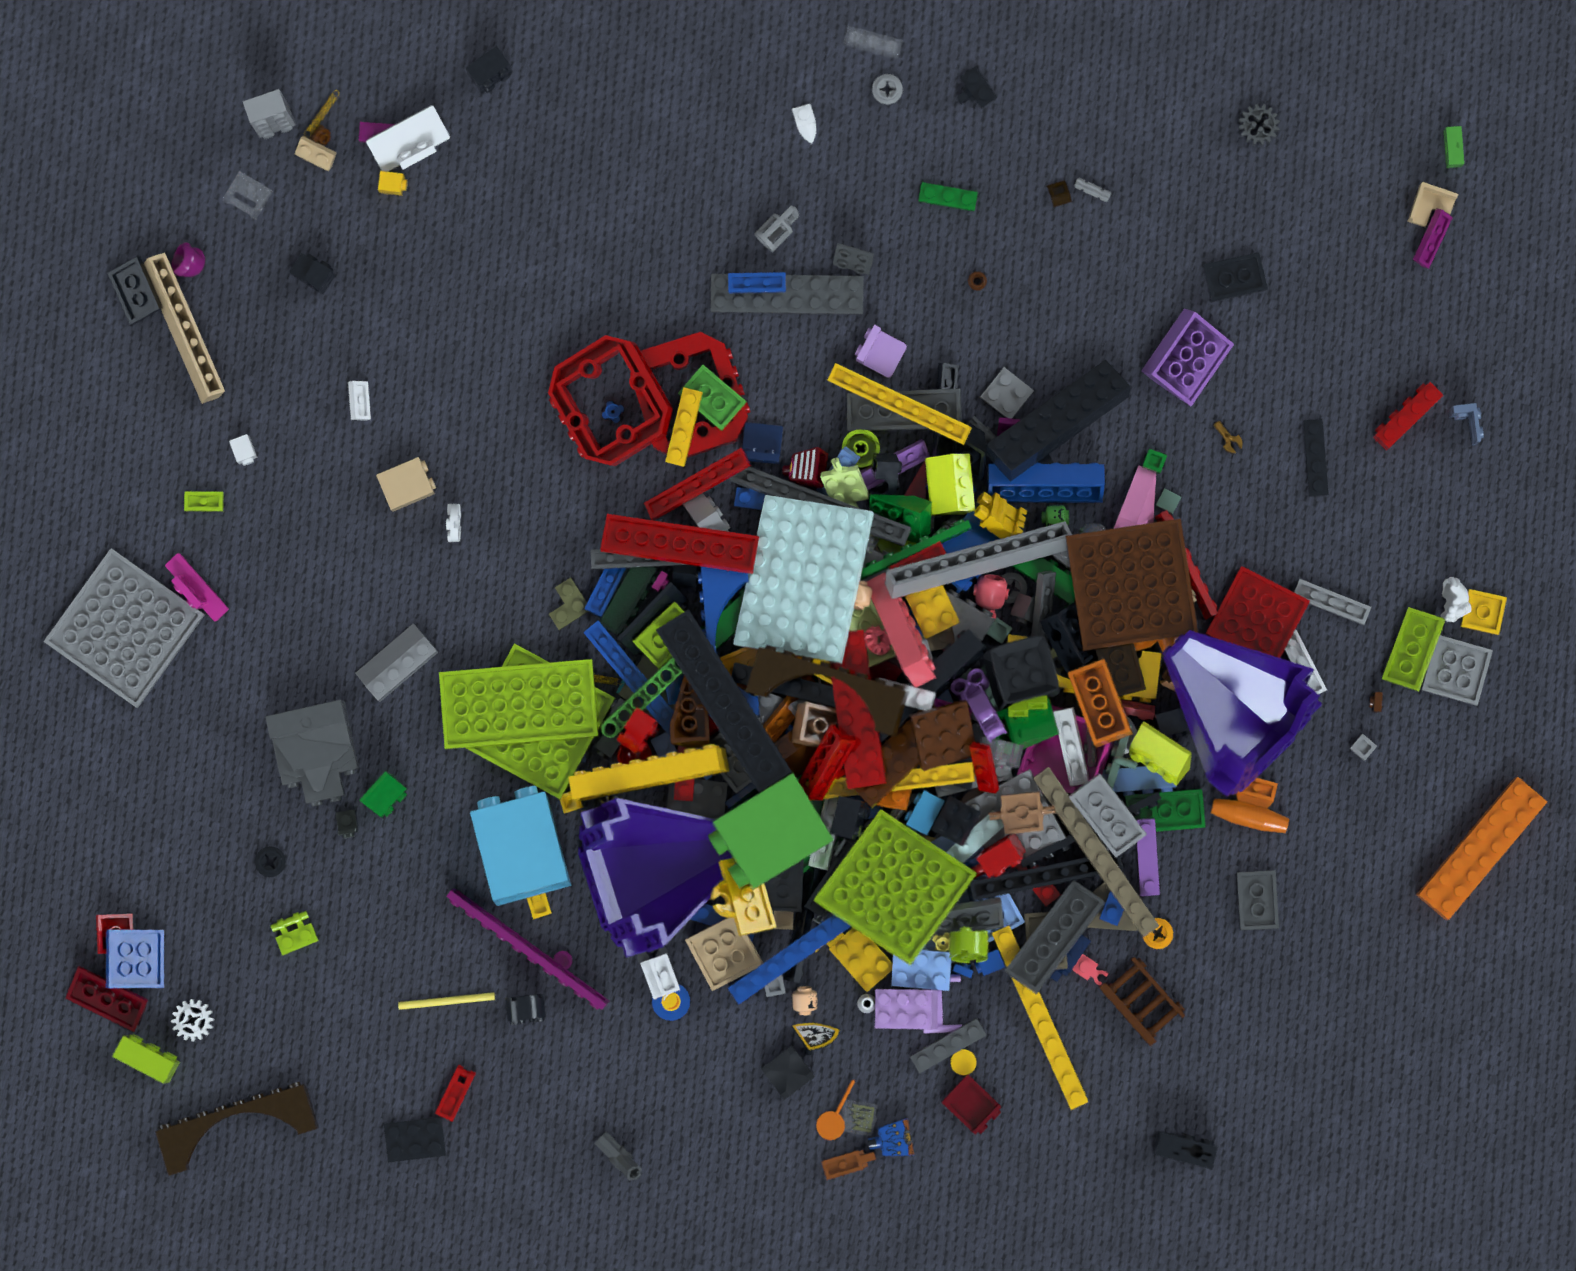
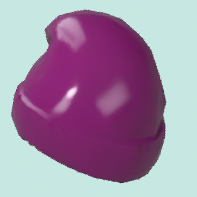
[171,242,205,277]

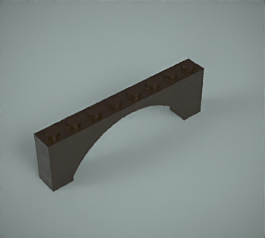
[746,645,909,736]
[155,1082,319,1176]

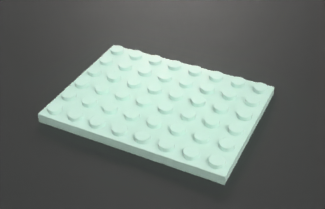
[733,495,874,664]

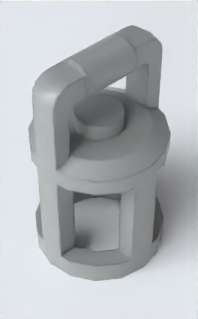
[754,206,799,252]

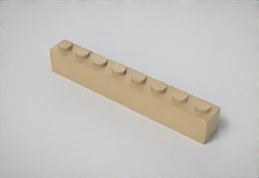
[144,253,225,403]

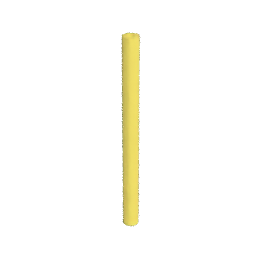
[398,992,495,1010]

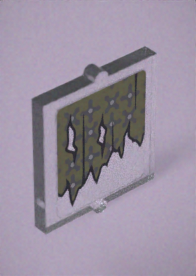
[840,1100,878,1136]

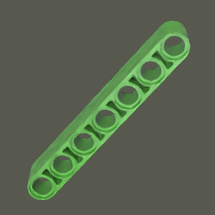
[601,657,682,738]

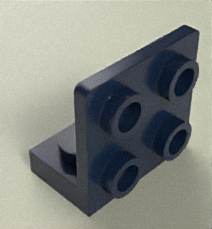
[742,422,783,464]

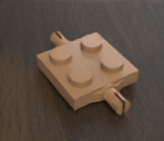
[989,791,1056,835]

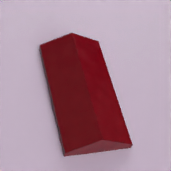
[65,966,148,1032]

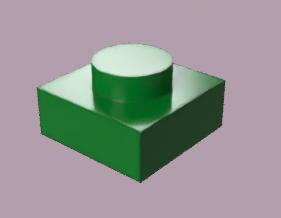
[1142,449,1167,474]

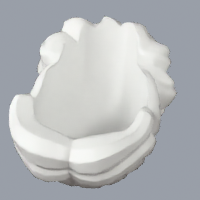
[1441,577,1472,622]

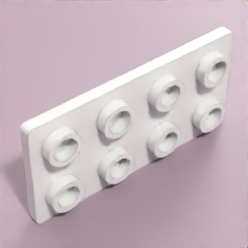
[366,105,450,172]

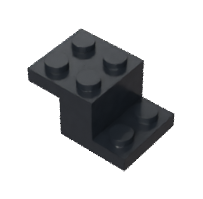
[930,796,982,847]

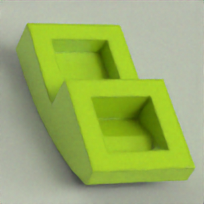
[1008,695,1048,717]

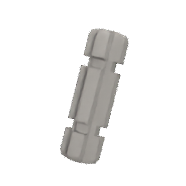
[1074,178,1111,202]

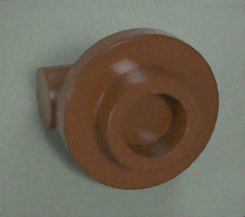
[309,124,331,146]

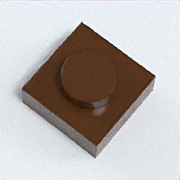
[1369,692,1383,713]

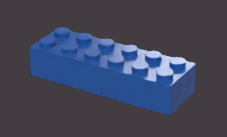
[987,463,1105,503]

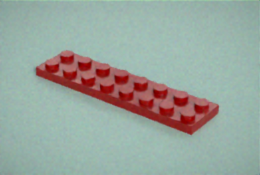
[600,514,759,574]
[829,630,887,789]

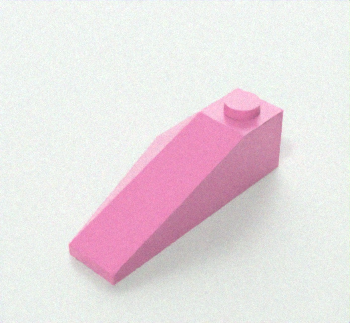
[1113,465,1156,529]

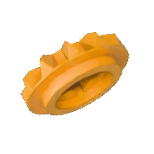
[1143,918,1173,949]

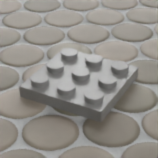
[1421,635,1493,706]

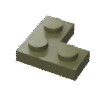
[549,578,588,630]

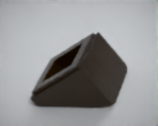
[1047,180,1072,207]

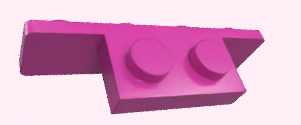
[165,553,229,621]

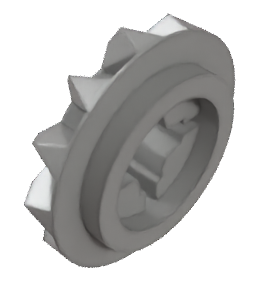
[872,74,903,105]

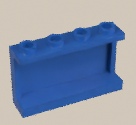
[942,507,1000,594]

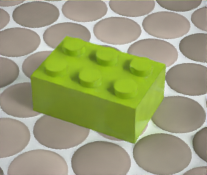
[112,1034,180,1084]

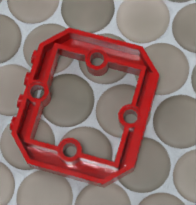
[630,332,751,458]
[548,335,673,466]

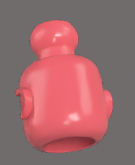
[973,574,1009,622]

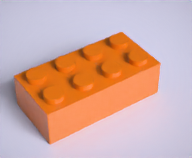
[1068,659,1133,747]

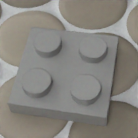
[980,367,1034,419]

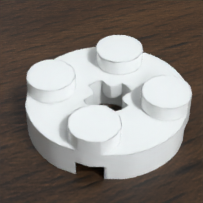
[446,504,461,542]

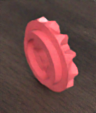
[865,626,891,655]

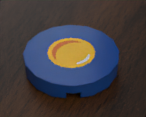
[652,984,690,1021]

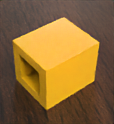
[378,171,407,195]

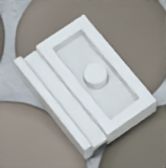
[640,953,680,999]

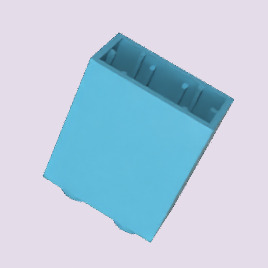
[470,786,571,906]

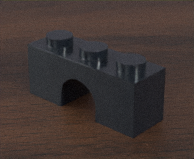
[866,453,902,511]

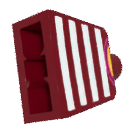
[782,447,828,488]

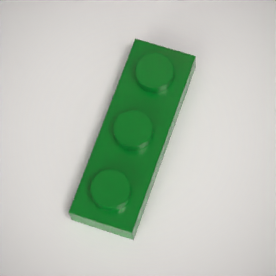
[918,182,978,212]

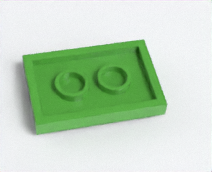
[678,365,747,431]

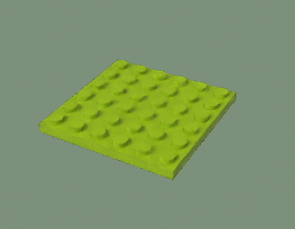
[466,643,616,800]
[814,809,977,966]

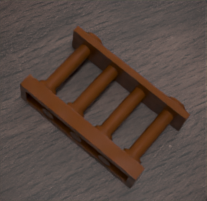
[1098,957,1185,1046]

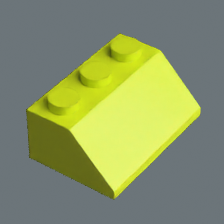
[925,454,975,515]
[1129,722,1191,786]

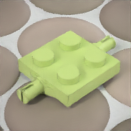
[821,458,869,508]

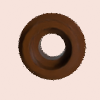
[968,271,987,291]

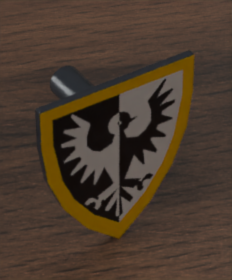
[792,1023,840,1055]

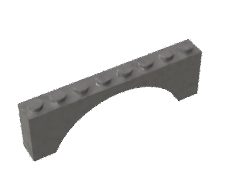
[862,541,995,641]

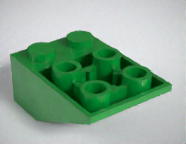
[869,494,932,544]
[995,698,1059,755]

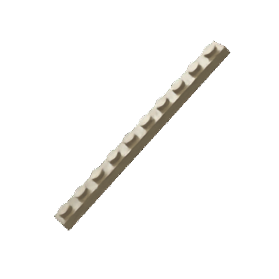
[1032,767,1159,937]

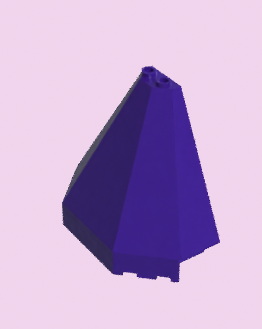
[1163,630,1322,796]
[578,798,732,957]

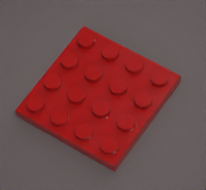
[1206,566,1310,658]

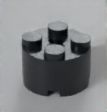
[505,994,546,1025]

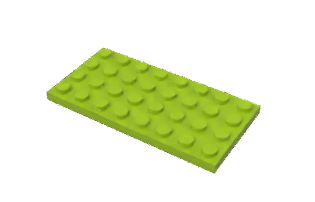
[439,659,599,749]

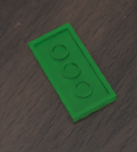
[1125,789,1206,832]

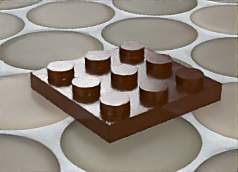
[910,699,975,771]

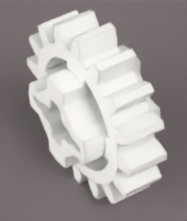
[171,999,214,1041]

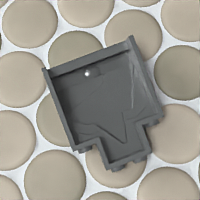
[265,700,359,807]

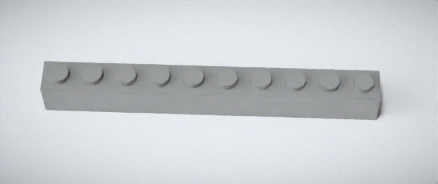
[885,521,1072,599]

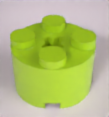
[842,429,880,470]
[949,927,988,963]

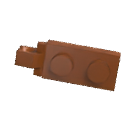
[821,1150,876,1180]

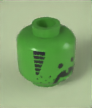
[1042,505,1069,526]

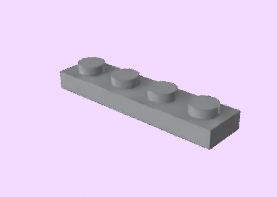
[1294,579,1371,625]

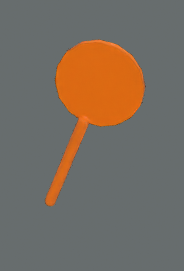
[816,1080,855,1140]

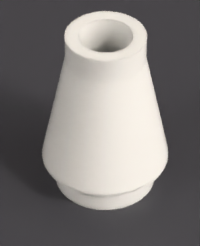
[857,994,875,1013]

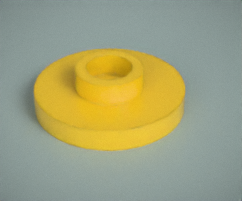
[951,1049,976,1075]

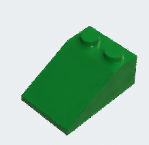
[360,771,408,818]

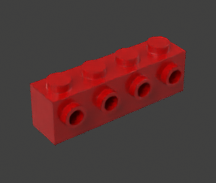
[1373,382,1444,451]

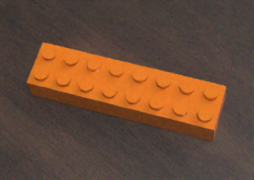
[1416,777,1547,920]

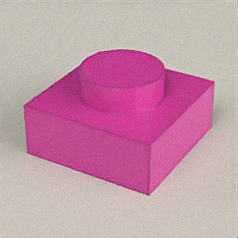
[652,571,670,592]

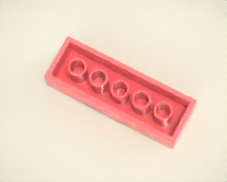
[866,572,936,688]

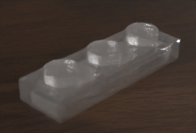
[843,26,903,60]

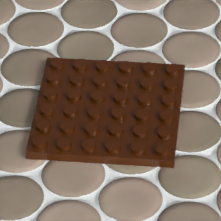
[1066,519,1198,651]

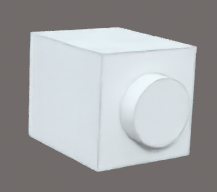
[229,434,257,466]

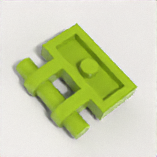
[270,911,319,956]

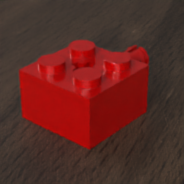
[970,834,1026,881]

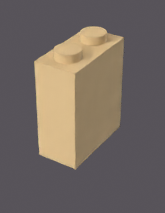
[376,457,436,512]

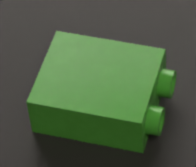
[707,774,833,891]

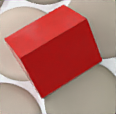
[96,914,133,954]

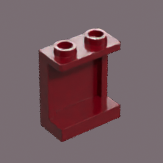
[941,1074,1002,1135]

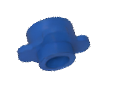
[602,401,624,423]

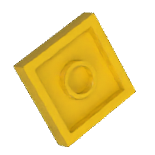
[1461,589,1507,635]

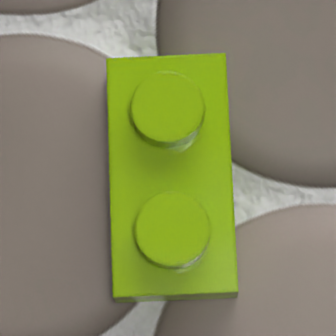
[184,492,224,512]

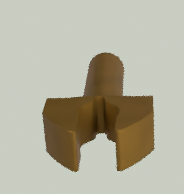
[1214,421,1242,454]

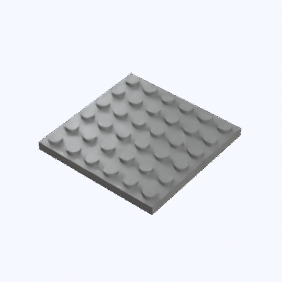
[44,548,205,708]

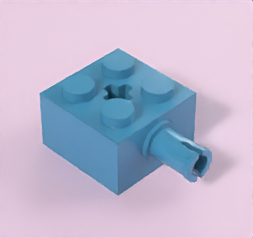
[904,790,945,836]

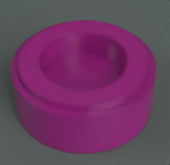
[553,951,572,969]

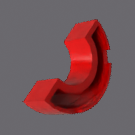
[617,708,660,754]

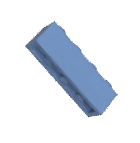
[1102,766,1177,796]

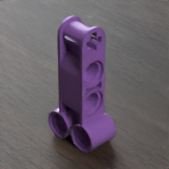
[951,669,1007,743]

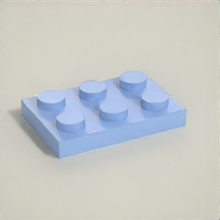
[891,949,952,991]

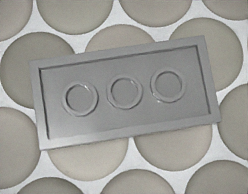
[1069,773,1147,857]

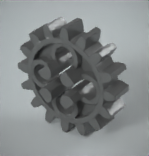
[1238,104,1280,146]

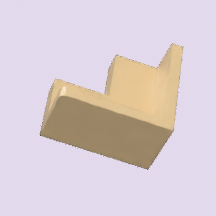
[1408,182,1458,227]

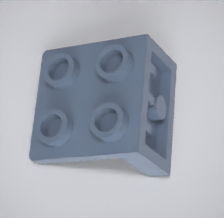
[1448,403,1484,446]

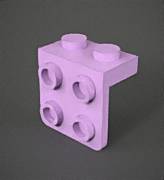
[855,325,907,378]

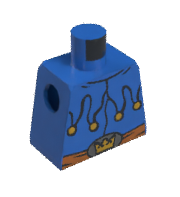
[868,1118,914,1156]

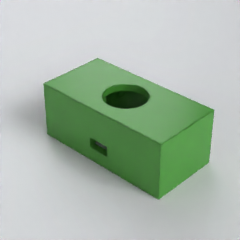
[1444,126,1464,168]

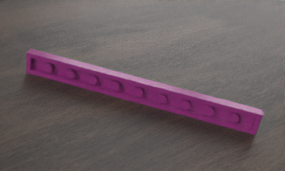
[446,888,610,1010]

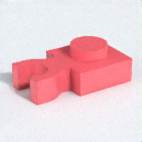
[1072,954,1108,986]

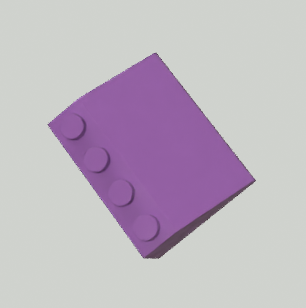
[1141,309,1234,406]

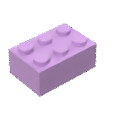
[875,989,938,1029]

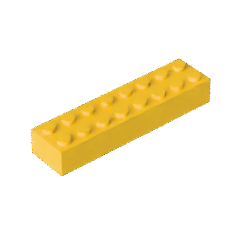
[569,744,729,801]

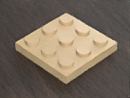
[685,918,763,991]

